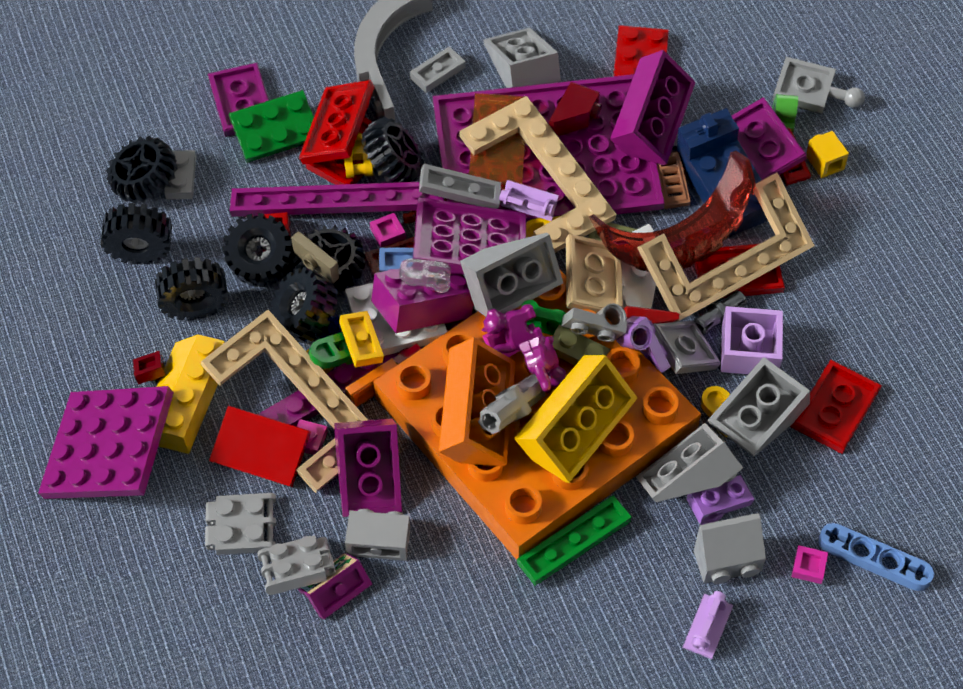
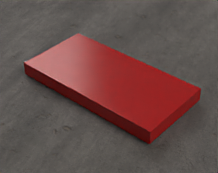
[299,80,375,165]

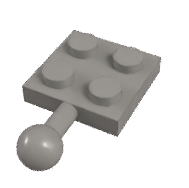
[772,57,865,114]

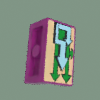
[298,553,372,620]

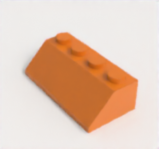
[439,337,515,466]

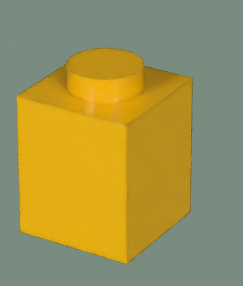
[806,131,849,178]

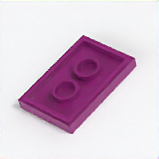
[208,63,269,137]
[732,97,807,180]

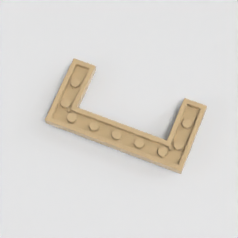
[460,96,616,253]
[637,172,814,322]
[201,310,368,493]

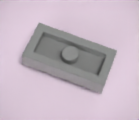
[410,47,466,93]
[165,150,196,199]

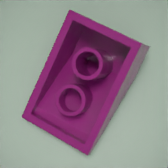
[334,418,402,517]

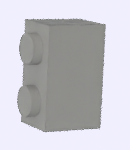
[345,509,411,561]

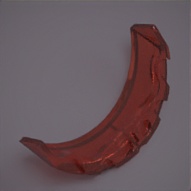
[589,150,756,272]

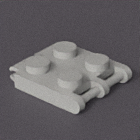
[205,493,276,555]
[257,535,336,595]

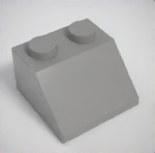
[694,513,766,584]

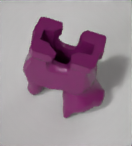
[482,304,543,354]
[519,336,566,393]

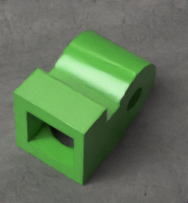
[772,94,798,133]

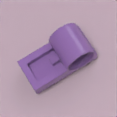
[617,316,671,373]
[687,475,754,525]

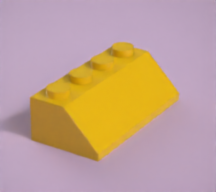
[156,334,225,454]
[514,355,637,483]

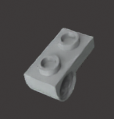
[562,303,627,342]

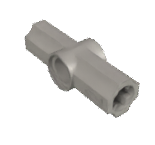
[478,374,546,434]

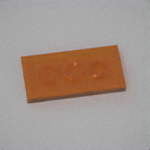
[469,93,525,189]

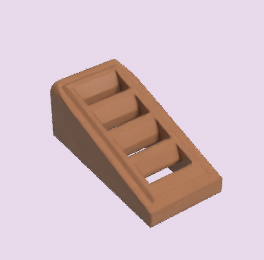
[656,152,691,209]

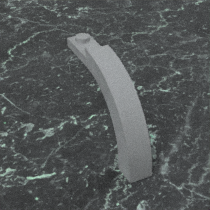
[354,0,433,120]

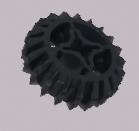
[361,117,424,183]
[106,135,178,203]
[292,225,366,292]

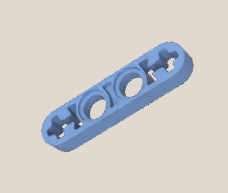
[818,523,934,591]

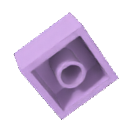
[721,306,783,374]

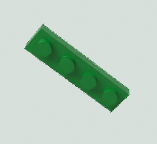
[517,495,632,586]

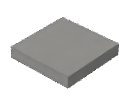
[653,321,721,374]

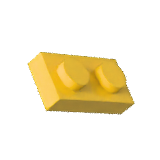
[339,311,384,367]

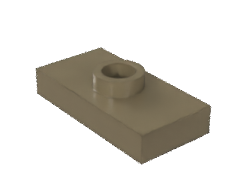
[291,231,339,283]

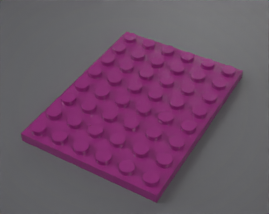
[433,74,664,222]

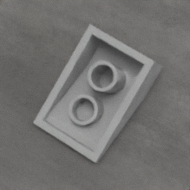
[483,28,561,88]
[460,233,563,317]
[708,357,810,457]
[636,423,743,502]

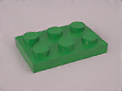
[229,90,314,163]

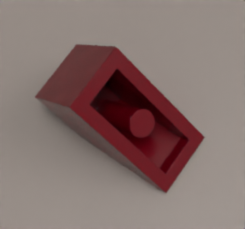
[549,82,602,137]

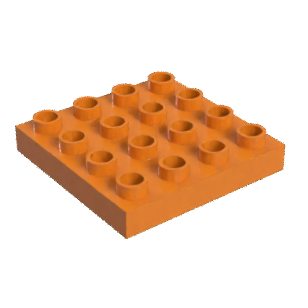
[373,270,701,560]

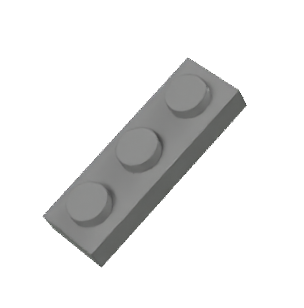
[419,164,501,209]

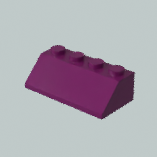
[610,50,696,165]

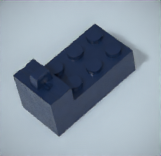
[677,108,768,238]

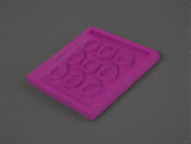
[412,197,526,275]
[38,386,174,499]

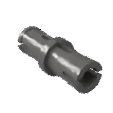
[694,290,747,335]

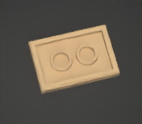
[566,234,623,317]

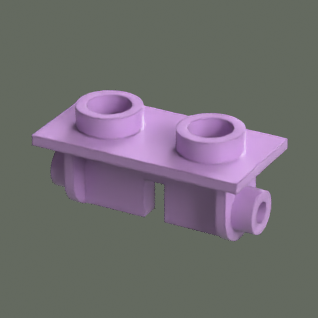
[499,180,559,221]
[683,591,733,659]

